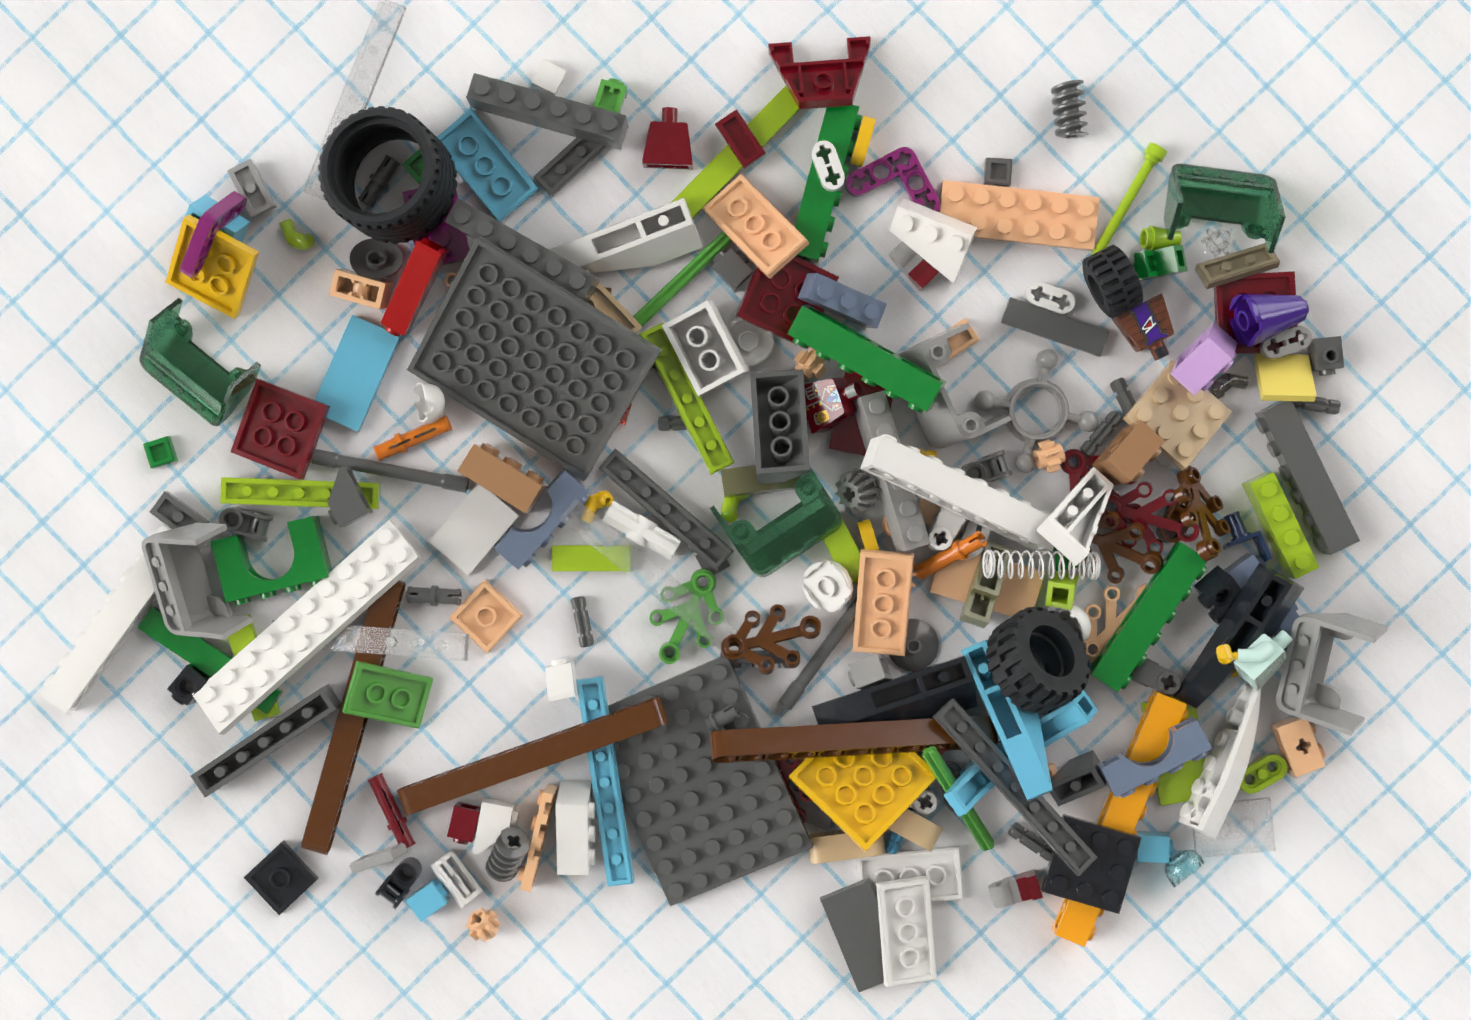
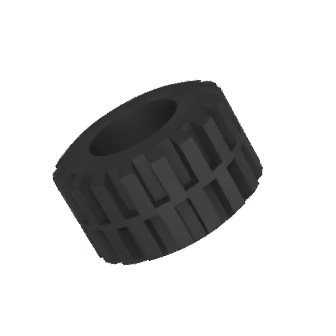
[1082,244,1143,319]

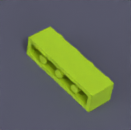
[1242,472,1320,579]

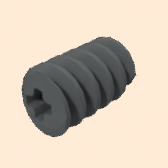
[1051,80,1089,139]
[485,827,530,882]

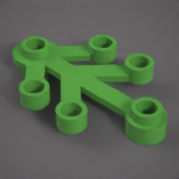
[649,569,724,664]

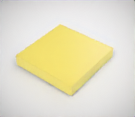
[1254,353,1317,402]

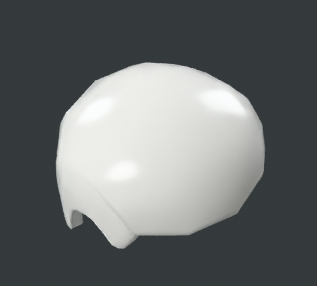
[413,382,445,424]
[1055,605,1091,642]

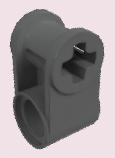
[961,450,1013,482]
[218,507,274,542]
[1130,658,1181,695]

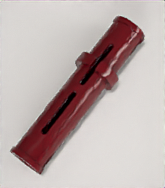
[367,773,416,848]

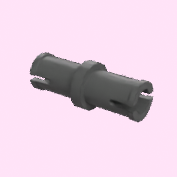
[358,154,400,208]
[407,585,462,606]

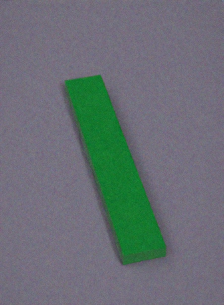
[138,606,283,714]

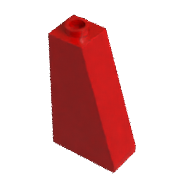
[380,237,450,337]

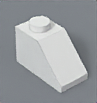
[545,657,578,702]
[472,798,519,855]

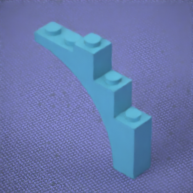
[944,690,1098,817]

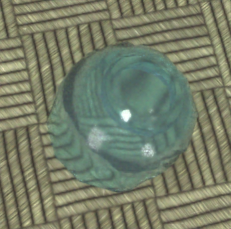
[1165,850,1204,887]

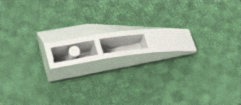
[549,197,703,273]
[1178,682,1261,839]

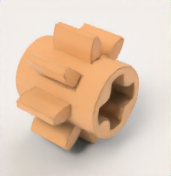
[793,348,826,381]
[1033,439,1065,473]
[466,907,501,942]

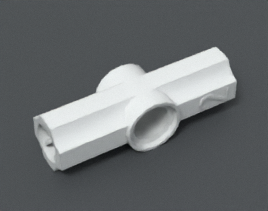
[603,501,682,560]

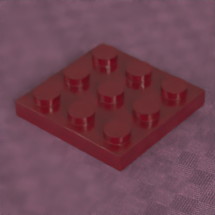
[735,256,839,349]
[1214,271,1299,354]
[230,378,330,480]

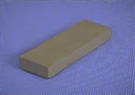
[1195,242,1280,289]

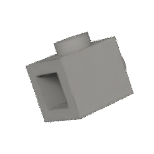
[848,653,892,690]

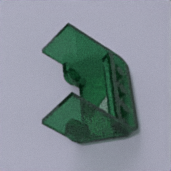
[1164,164,1286,253]
[139,298,261,426]
[710,467,842,577]

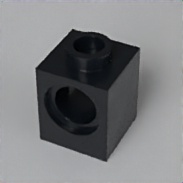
[167,664,211,706]

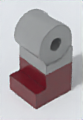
[889,241,939,291]
[988,870,1043,908]

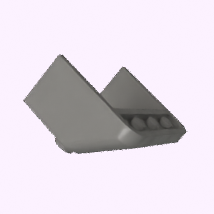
[898,323,1011,449]
[142,523,253,639]
[1276,613,1388,736]

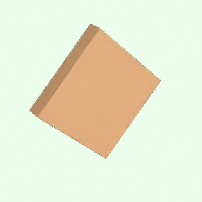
[449,579,523,653]

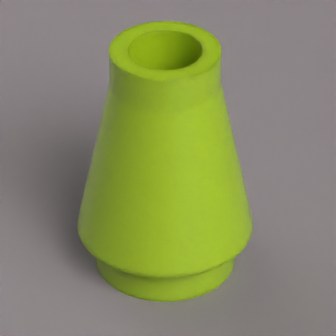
[1140,225,1182,250]

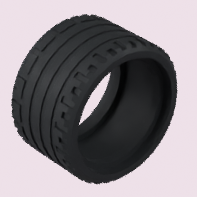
[318,106,457,244]

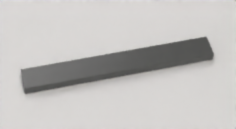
[933,698,1098,876]

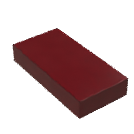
[715,109,766,169]

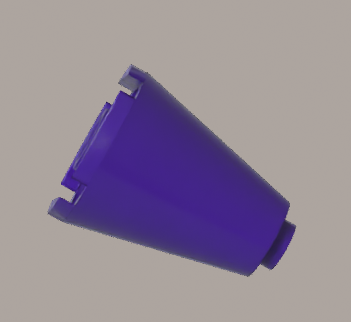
[1229,294,1309,347]

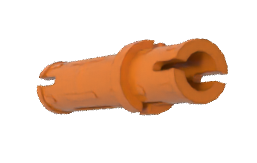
[373,415,453,461]
[914,531,987,580]

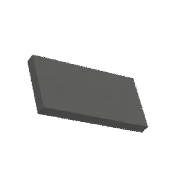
[820,878,884,992]

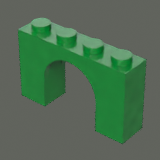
[211,516,332,606]

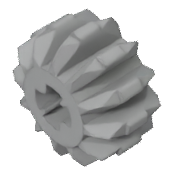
[835,469,880,514]

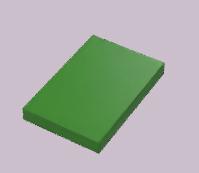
[342,661,433,729]

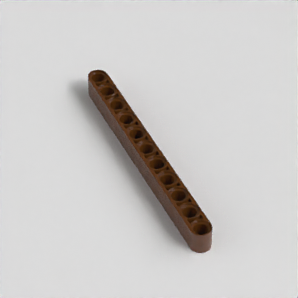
[301,580,406,855]
[397,697,669,815]
[710,716,998,763]

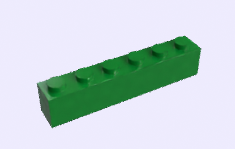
[795,105,863,263]
[788,305,946,413]
[1090,542,1208,692]

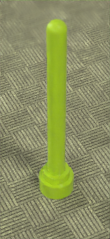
[1092,142,1168,255]

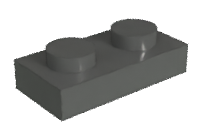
[149,491,209,529]

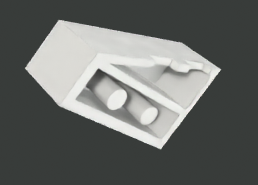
[889,199,977,283]
[1036,467,1114,566]
[556,780,596,875]

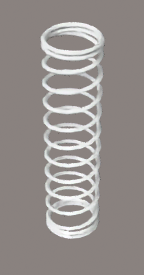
[983,550,1101,580]

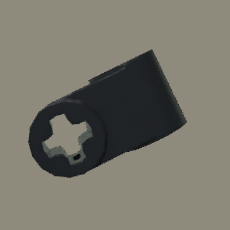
[375,857,422,910]

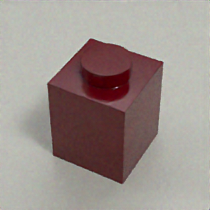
[447,802,481,845]

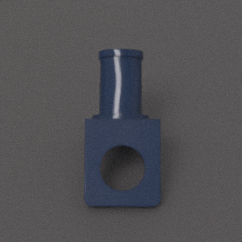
[1222,511,1272,562]

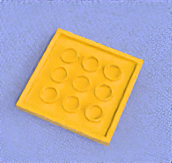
[789,752,937,852]

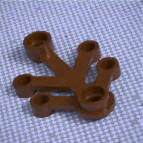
[1174,465,1230,562]
[1084,511,1163,584]
[721,604,821,675]

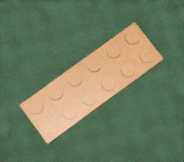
[939,180,1100,251]

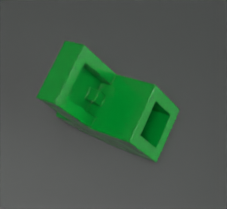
[1133,245,1188,281]

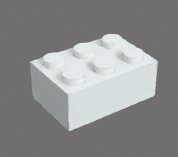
[662,300,750,396]

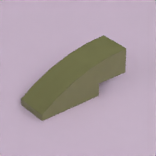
[721,465,803,498]
[959,540,1012,628]

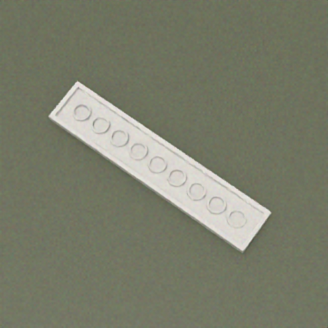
[192,520,422,735]

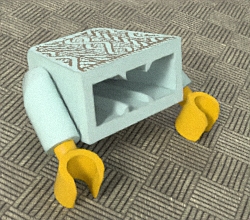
[1216,629,1293,691]

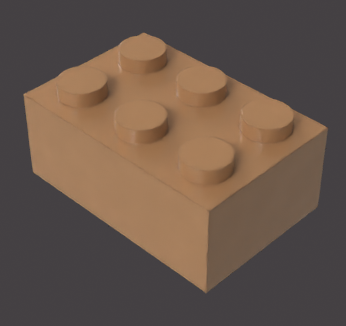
[457,443,547,513]

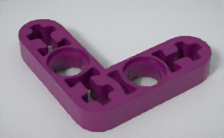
[845,147,941,212]
[180,191,247,279]

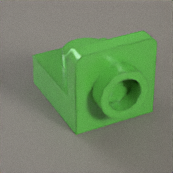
[593,78,628,113]

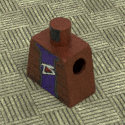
[1112,293,1174,361]

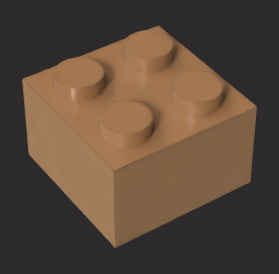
[1092,420,1165,486]

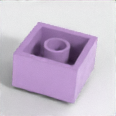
[1171,322,1237,395]

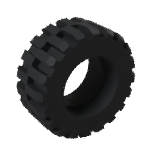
[986,607,1090,714]

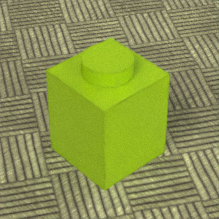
[1045,571,1079,610]

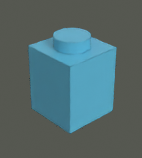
[1135,831,1174,863]
[406,877,450,922]

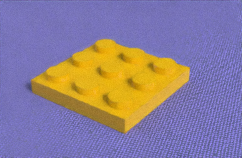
[165,214,259,319]

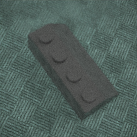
[750,369,810,484]

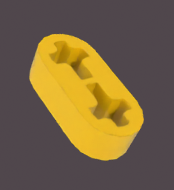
[850,115,876,167]
[857,519,879,550]

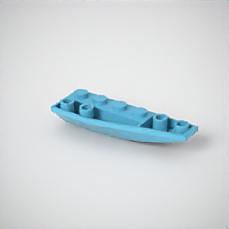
[961,640,1053,801]

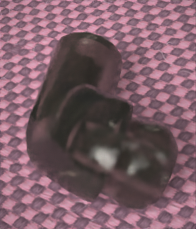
[1210,373,1249,399]

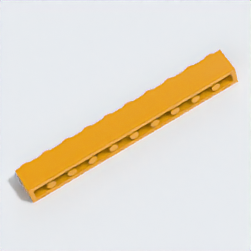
[1052,689,1188,947]

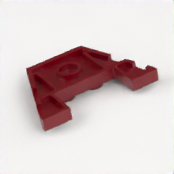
[768,36,871,109]

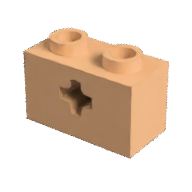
[329,269,394,309]
[1270,716,1326,777]

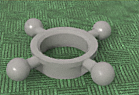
[975,349,1098,473]

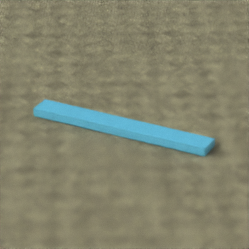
[576,676,635,887]

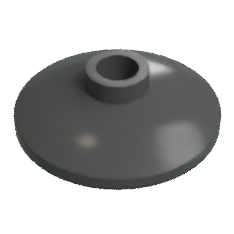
[350,238,403,280]
[889,619,939,671]

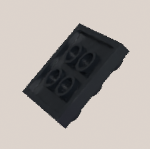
[1041,814,1141,914]

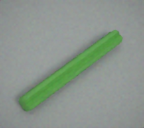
[633,231,732,326]
[922,746,994,851]

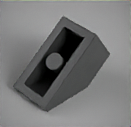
[328,466,374,527]
[1050,750,1106,807]

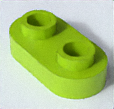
[1240,753,1287,794]

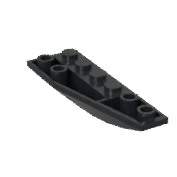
[1173,563,1304,709]
[812,656,978,725]

